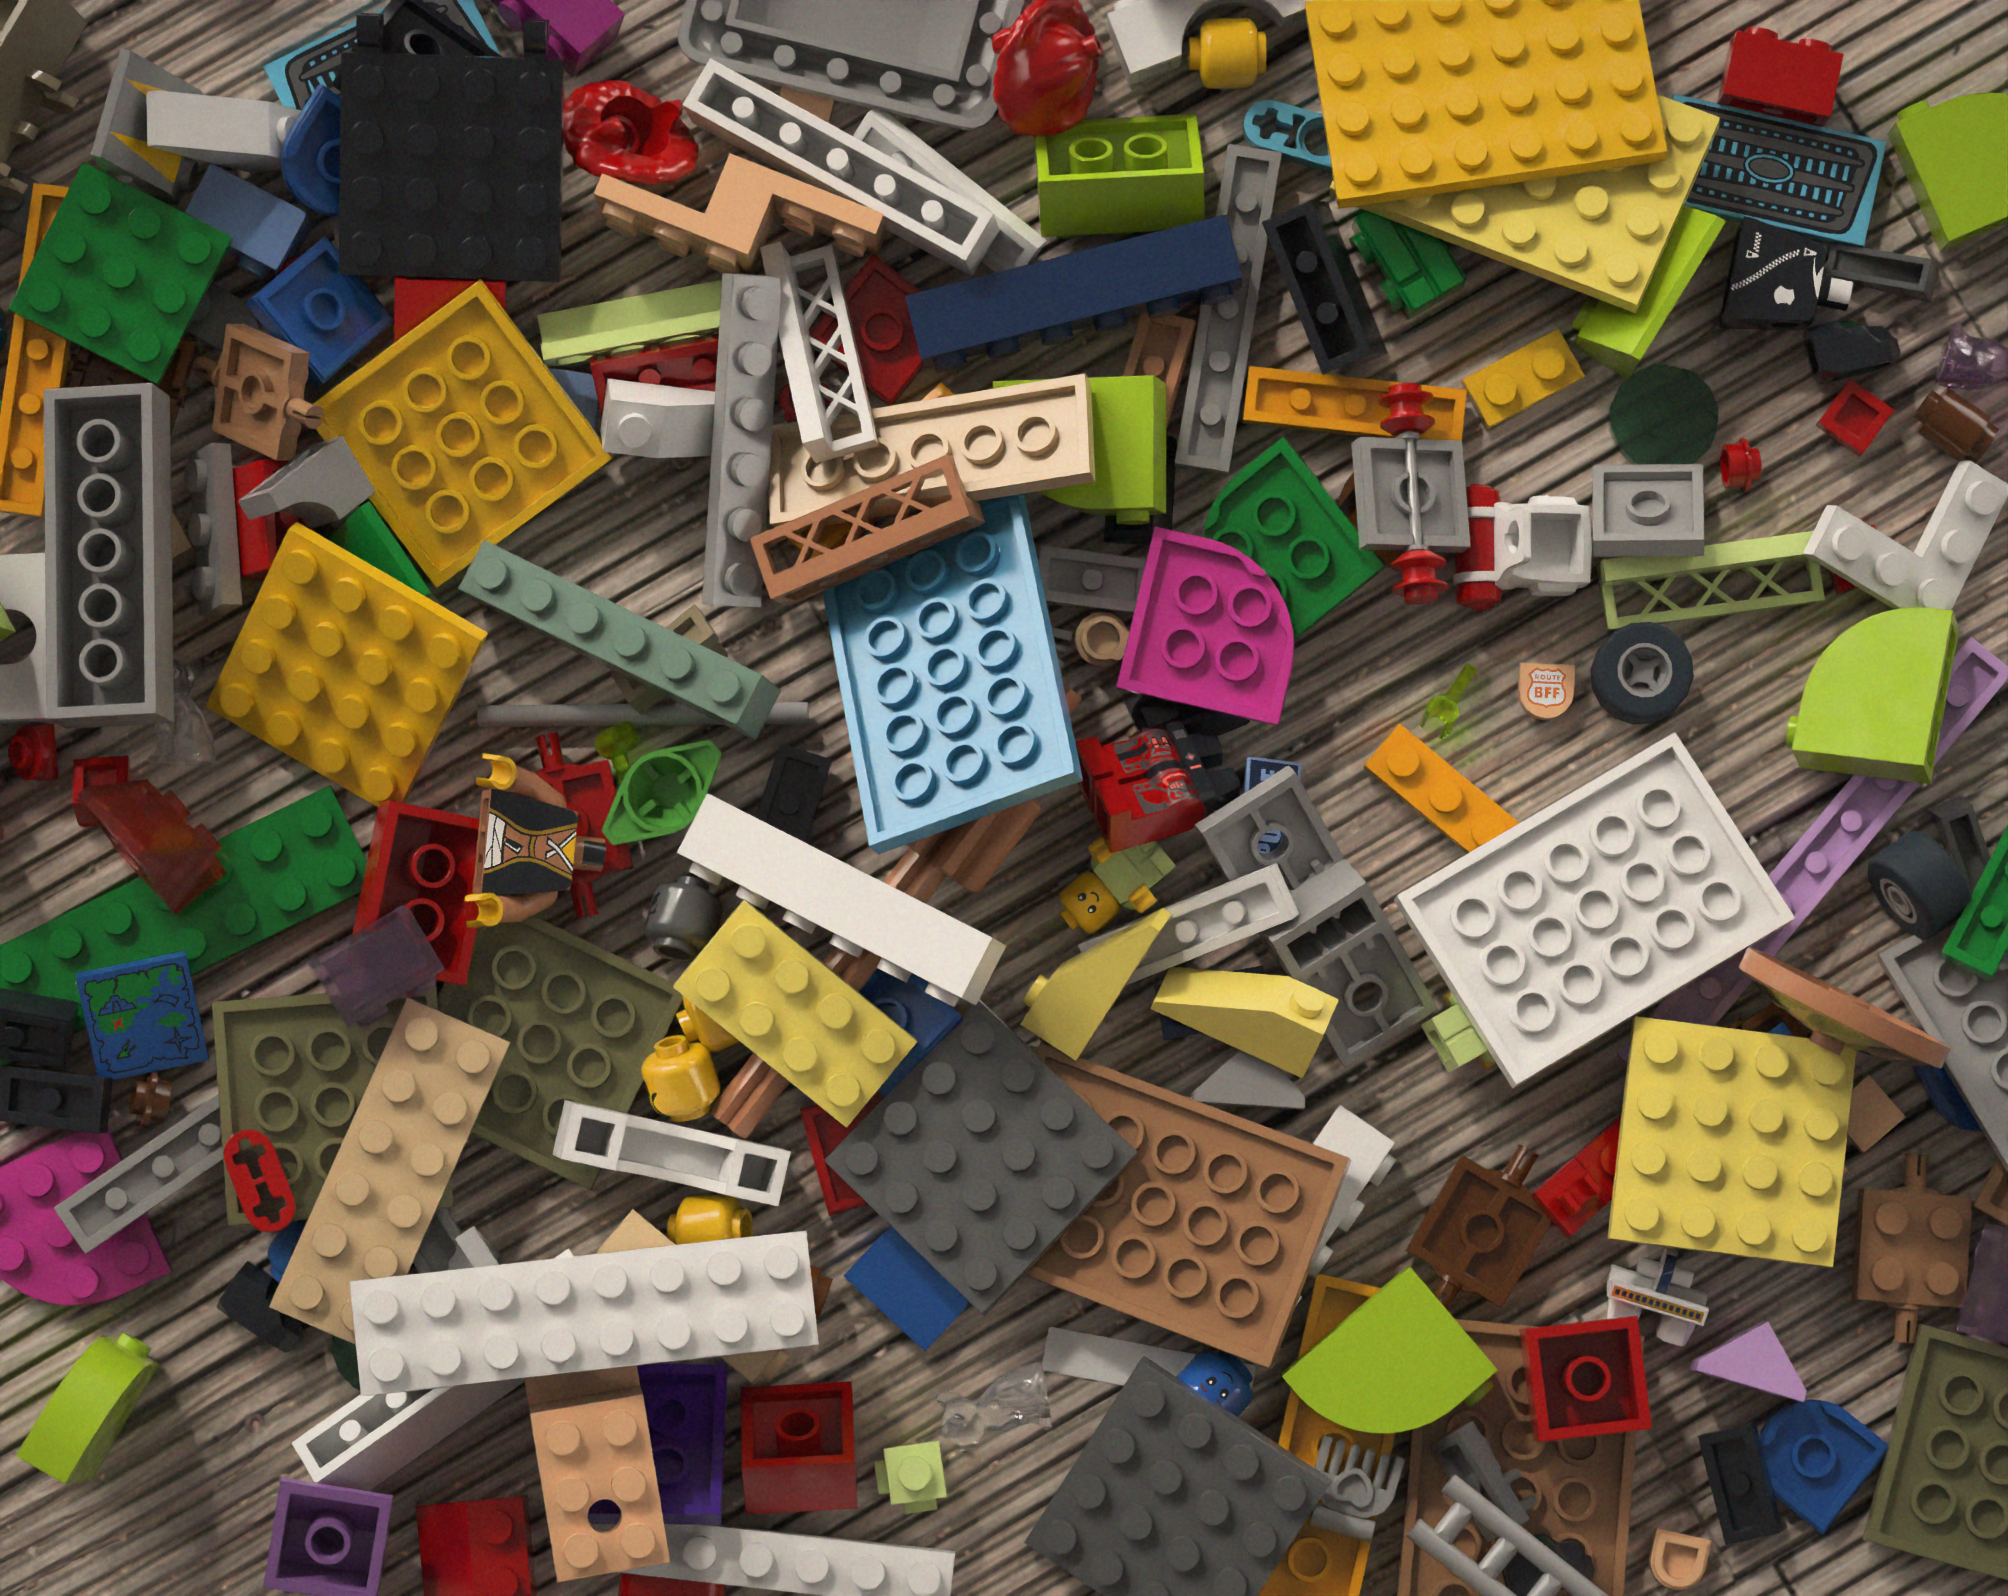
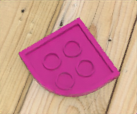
[1116,527,1295,727]
[0,1126,174,1305]

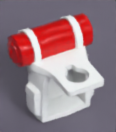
[1453,484,1592,610]

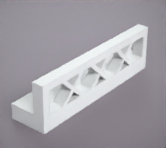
[760,241,879,463]

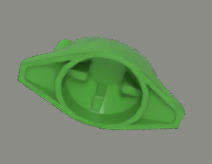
[601,739,723,845]

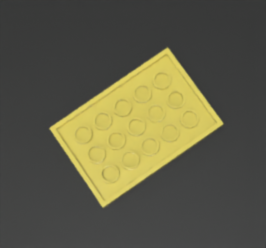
[1330,94,1720,313]

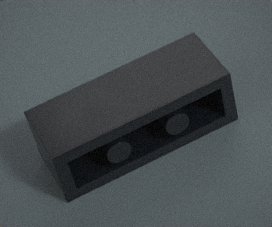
[1262,200,1388,375]

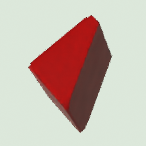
[72,755,133,827]

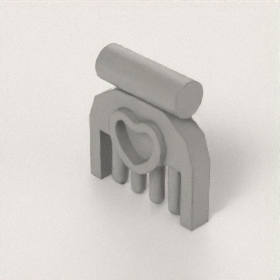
[1309,1435,1405,1543]

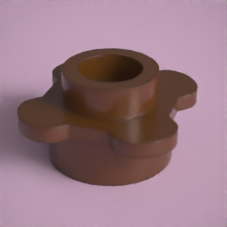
[129,1072,172,1127]

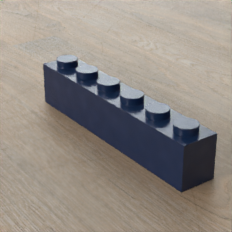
[905,214,1242,373]

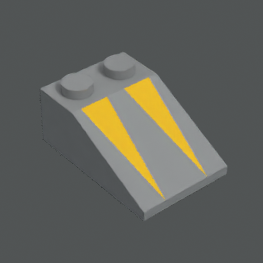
[90,48,203,205]

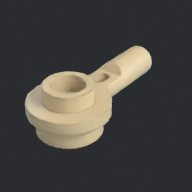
[1074,612,1129,667]

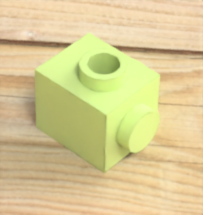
[874,1440,947,1514]

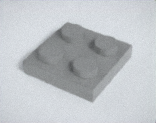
[1593,464,1704,557]

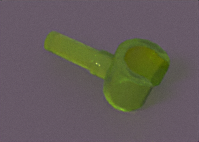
[1420,664,1477,739]
[595,721,639,786]

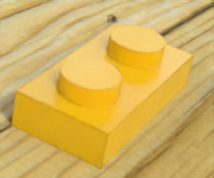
[1461,328,1585,430]

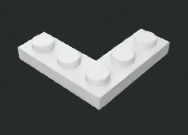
[1803,460,2008,610]

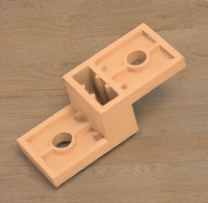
[594,153,886,275]
[524,1366,670,1582]

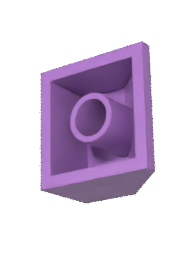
[263,1477,393,1596]

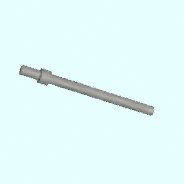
[477,702,809,730]

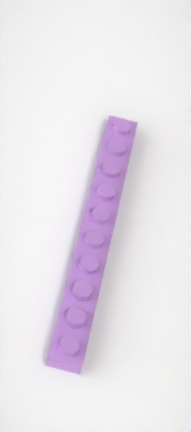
[1616,637,2008,1065]

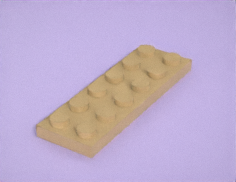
[769,374,1096,528]
[269,998,510,1345]

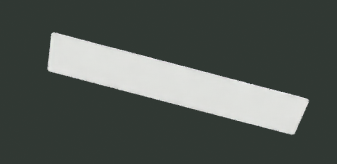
[1041,1327,1256,1409]

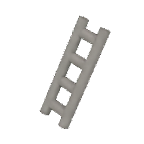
[1406,1474,1609,1596]

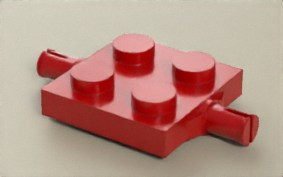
[502,732,634,920]

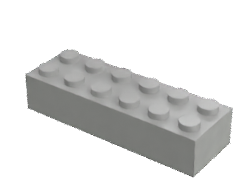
[44,383,174,729]

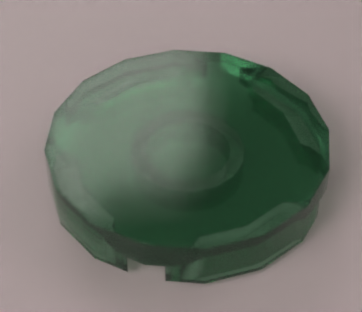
[1609,364,1718,465]

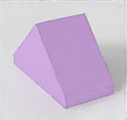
[1689,1322,1807,1402]

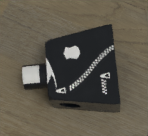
[1718,216,1853,331]

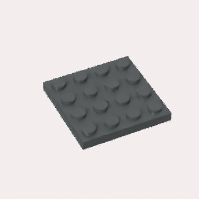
[824,1001,1139,1316]
[1024,1356,1332,1596]

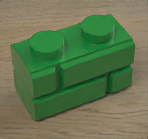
[1349,211,1467,320]

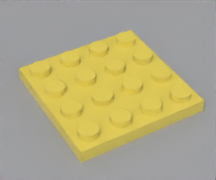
[1607,1016,1856,1268]

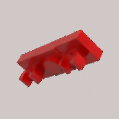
[590,333,719,414]
[1530,1113,1622,1238]

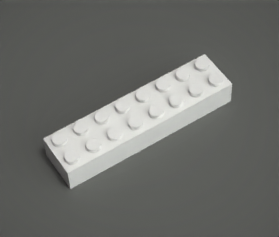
[349,1231,819,1396]

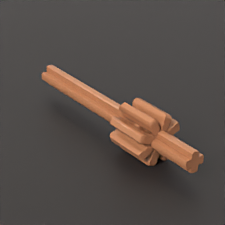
[709,683,1082,1139]

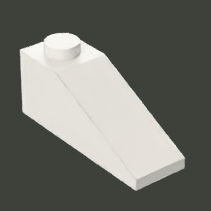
[146,90,301,174]
[600,379,715,458]

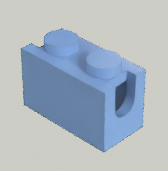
[184,163,314,281]

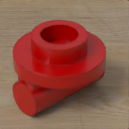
[8,724,59,781]

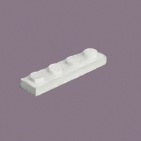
[853,108,1047,273]
[1078,863,1299,985]

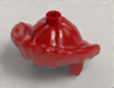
[992,0,1103,137]
[563,80,699,185]

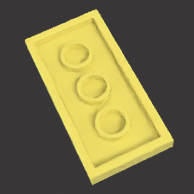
[673,899,917,1128]

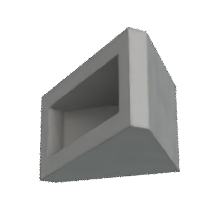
[1192,1050,1306,1111]

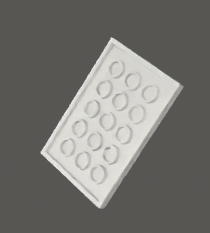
[1394,732,1795,1089]

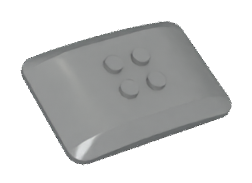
[678,0,1025,130]

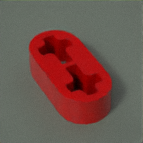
[223,1129,296,1233]
[618,1573,726,1596]

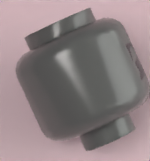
[644,876,723,962]

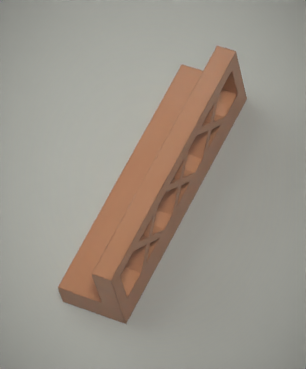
[749,454,986,606]

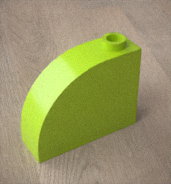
[1887,92,2008,252]
[993,375,1166,525]
[1786,607,1959,784]
[1280,1266,1498,1434]
[16,1332,160,1484]

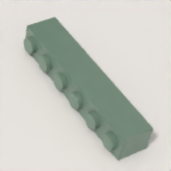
[458,540,781,740]

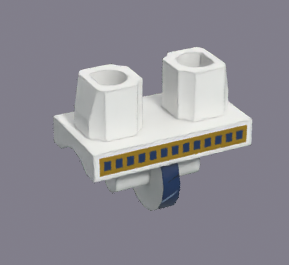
[1607,1247,1709,1347]

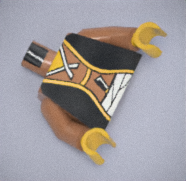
[464,754,606,928]

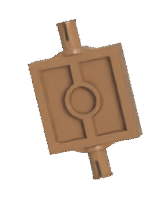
[194,324,324,460]
[1851,1153,1972,1344]

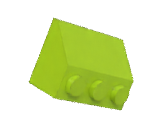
[1034,114,1205,239]
[1571,205,1726,380]

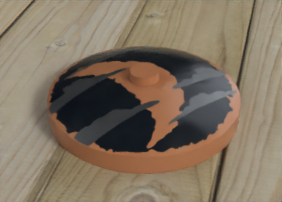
[1738,947,1951,1068]

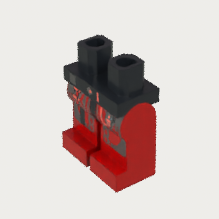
[1076,720,1240,853]

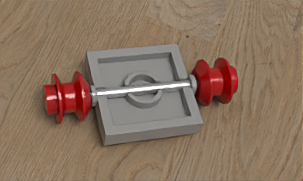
[1352,383,1470,605]

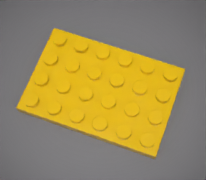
[1305,0,1668,209]

